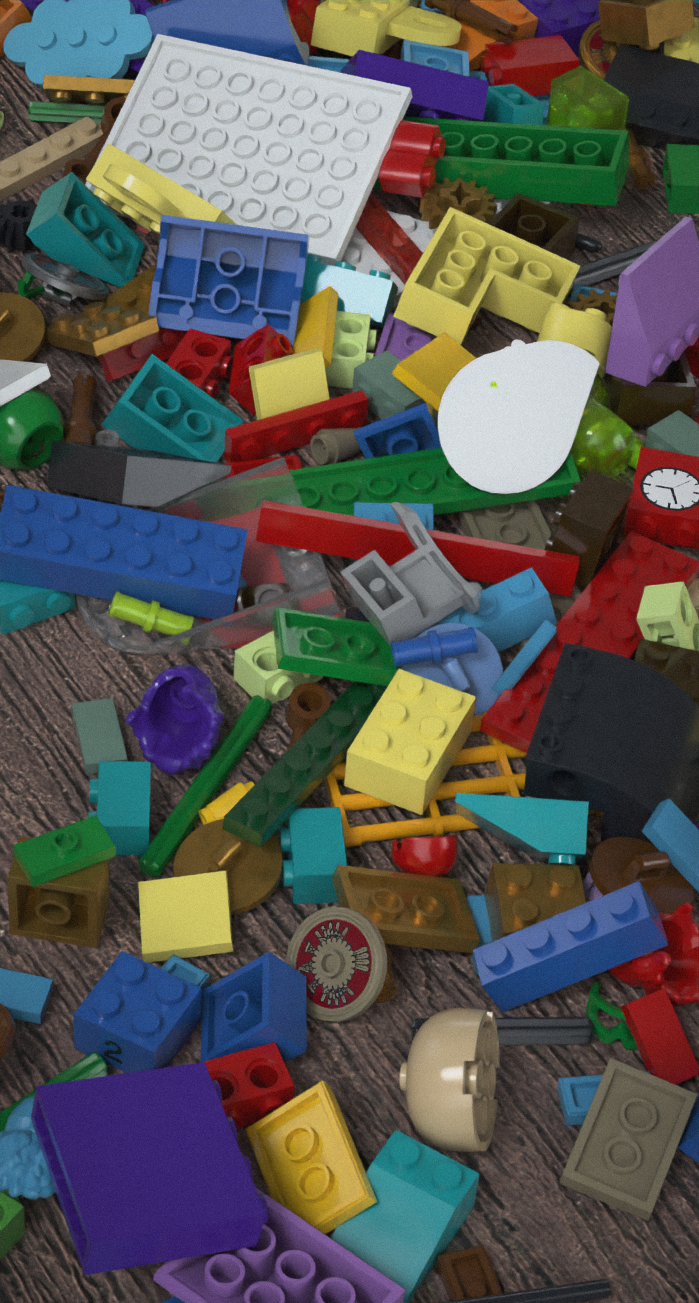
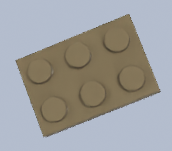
[559,1058,698,1221]

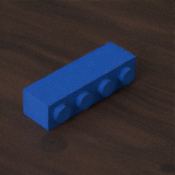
[473,881,668,1013]

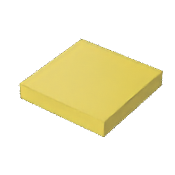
[249,348,330,420]
[138,871,234,963]

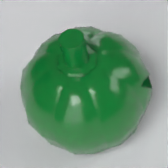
[0,389,64,470]

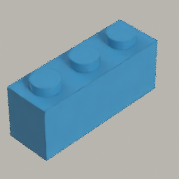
[427,567,557,652]

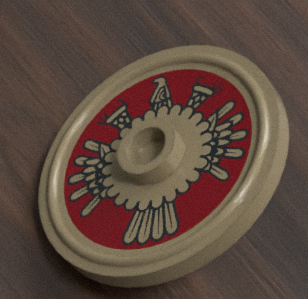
[286,907,387,1022]

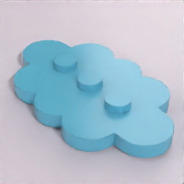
[3,0,155,89]

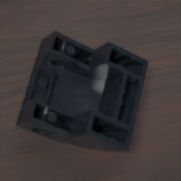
[524,643,699,844]

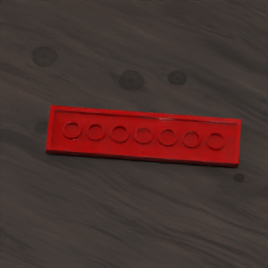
[480,531,699,753]

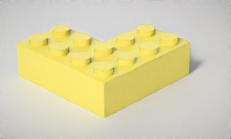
[393,207,580,345]

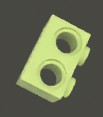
[325,311,377,388]
[636,581,699,651]
[234,631,324,704]

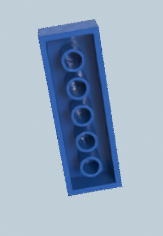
[0,485,248,622]

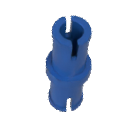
[391,627,478,667]

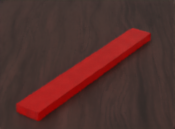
[255,500,579,597]

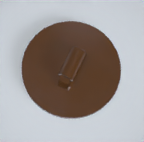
[589,837,694,913]

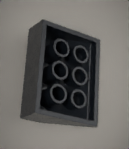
[592,45,699,151]
[47,440,231,509]

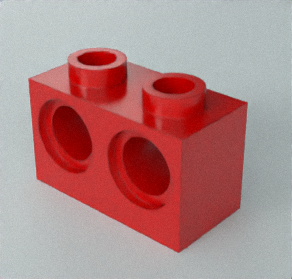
[229,324,293,416]
[166,328,234,399]
[204,1042,294,1131]

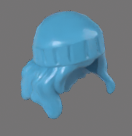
[0,1095,56,1199]

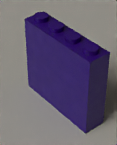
[31,1062,268,1275]

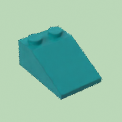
[26,172,145,287]
[101,354,244,463]
[455,793,589,865]
[331,1130,479,1303]

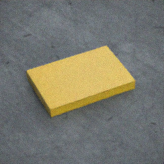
[292,285,339,368]
[392,332,477,412]
[245,1080,377,1234]

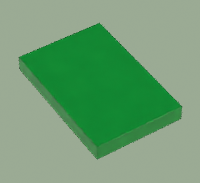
[272,607,401,686]

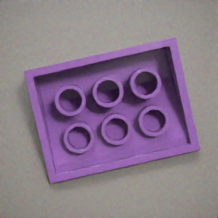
[605,216,699,387]
[153,1187,406,1303]

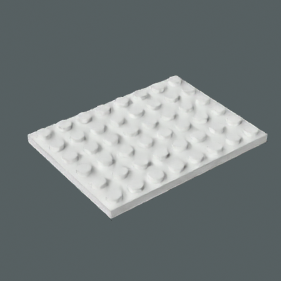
[85,34,413,266]

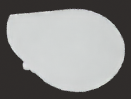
[438,339,600,494]

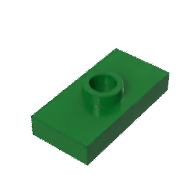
[13,815,116,887]

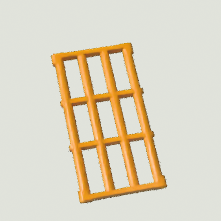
[324,711,604,848]

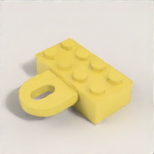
[311,0,462,57]
[85,143,237,235]

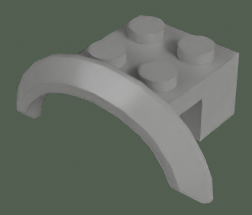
[340,502,482,647]

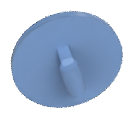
[401,623,503,715]

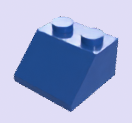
[353,403,442,459]
[201,952,307,1063]

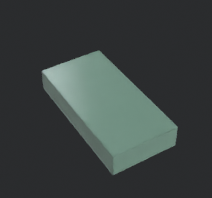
[71,698,128,775]

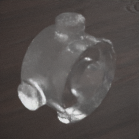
[96,430,121,447]

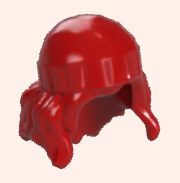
[607,902,699,1007]

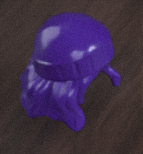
[125,664,224,775]

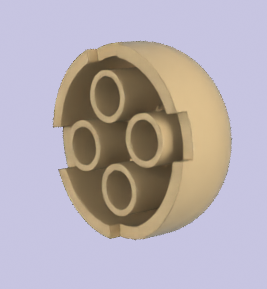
[400,1008,500,1152]

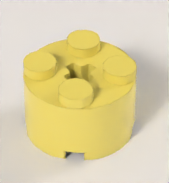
[537,303,612,380]

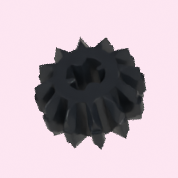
[0,198,38,254]

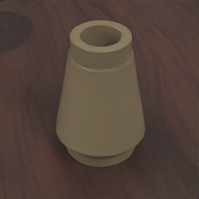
[310,427,362,465]

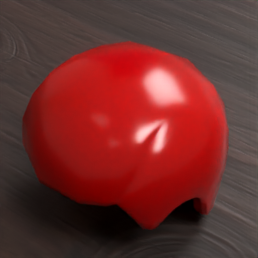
[391,834,458,877]

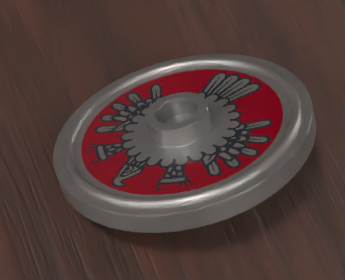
[22,253,109,306]

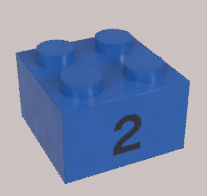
[73,951,202,1073]

